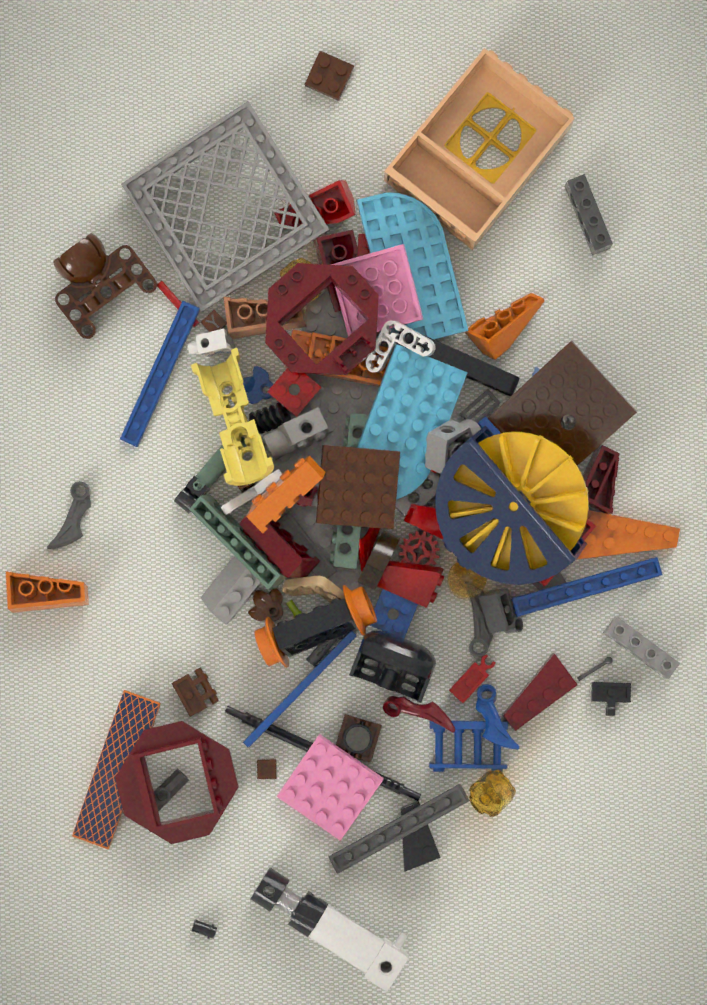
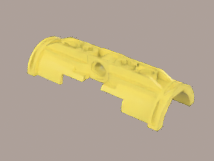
[191,348,274,486]

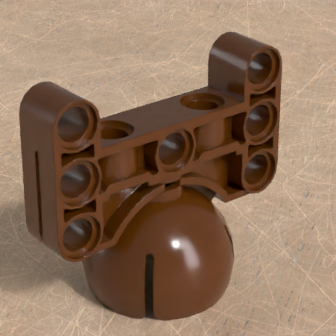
[53,233,157,339]

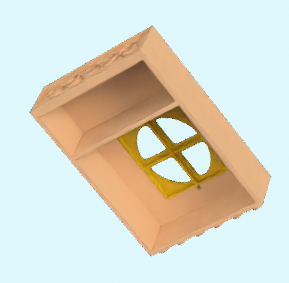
[384,48,575,250]

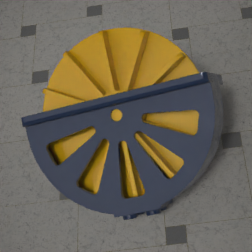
[435,425,589,585]

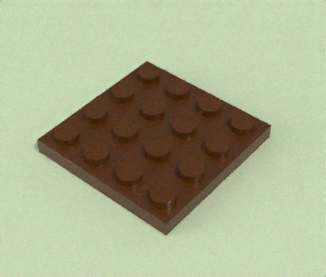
[316,445,400,529]

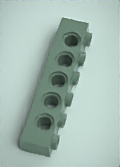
[189,495,286,590]

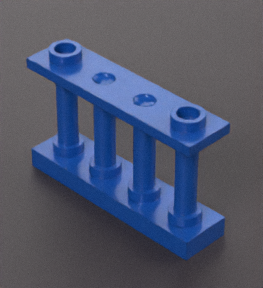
[429,721,508,773]

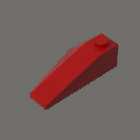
[274,180,356,230]

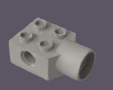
[263,407,329,460]
[425,419,481,474]

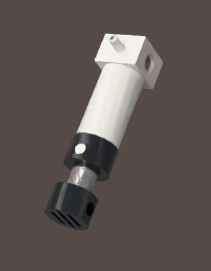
[250,868,409,992]

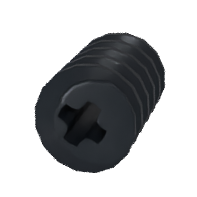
[249,402,291,434]

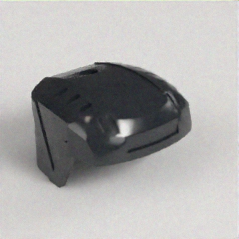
[349,630,436,703]

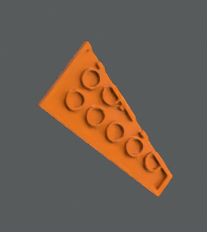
[577,510,680,560]

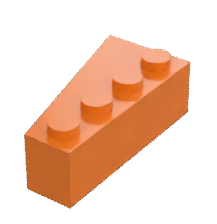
[246,455,325,534]
[5,571,89,613]

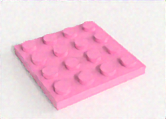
[331,244,424,337]
[277,734,384,841]

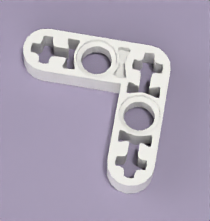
[366,320,435,372]
[220,469,282,516]

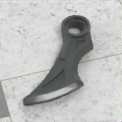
[47,481,91,549]
[464,582,493,657]

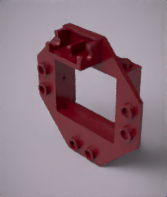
[265,263,379,375]
[115,721,239,844]

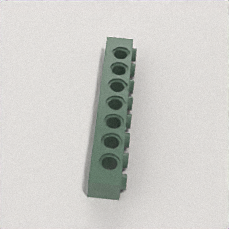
[330,413,369,570]

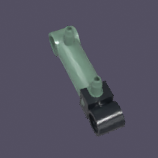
[174,436,247,514]

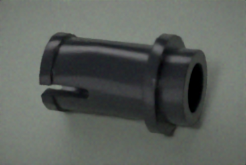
[191,919,218,939]

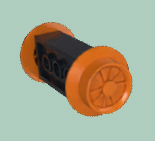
[254,585,377,668]

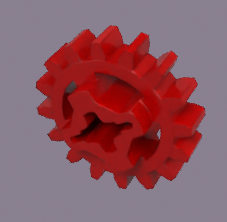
[399,531,441,566]

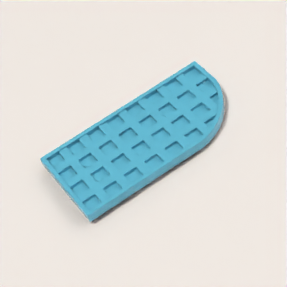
[356,193,469,340]
[357,344,468,499]

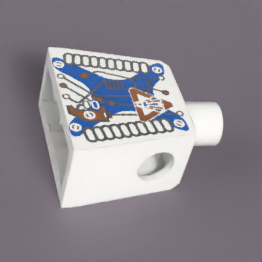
[188,329,235,357]

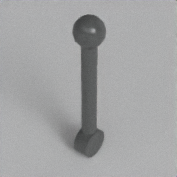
[577,657,613,681]

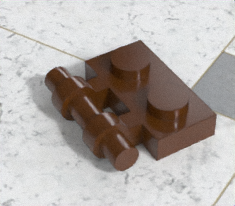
[172,667,219,717]

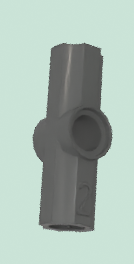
[154,768,189,811]

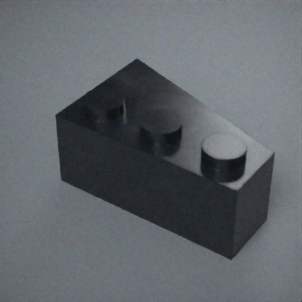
[401,801,441,872]

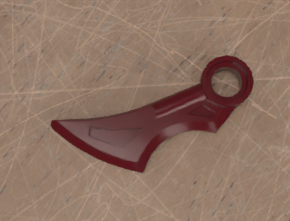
[383,696,456,733]

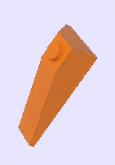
[465,293,544,360]

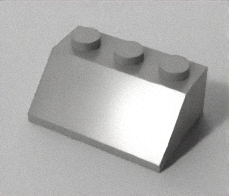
[200,556,261,625]

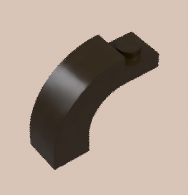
[358,530,400,590]

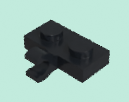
[591,682,631,716]

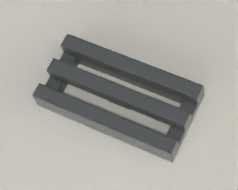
[459,389,501,423]

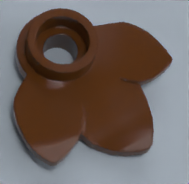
[248,588,283,622]

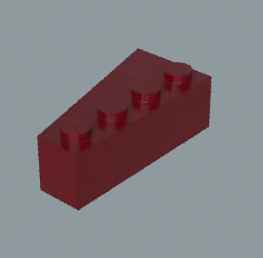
[502,653,578,731]

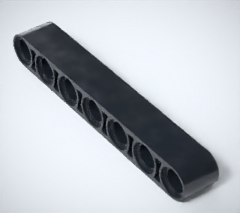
[396,329,520,396]

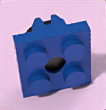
[369,589,418,638]

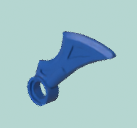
[476,684,520,750]

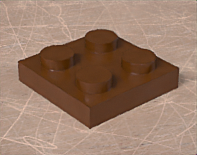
[304,51,354,101]

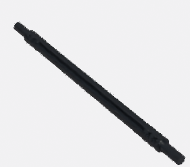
[225,706,421,801]

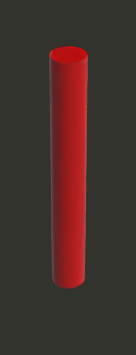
[157,281,200,328]

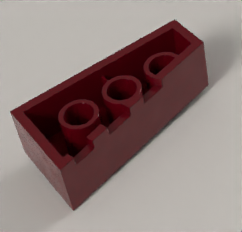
[239,513,320,578]

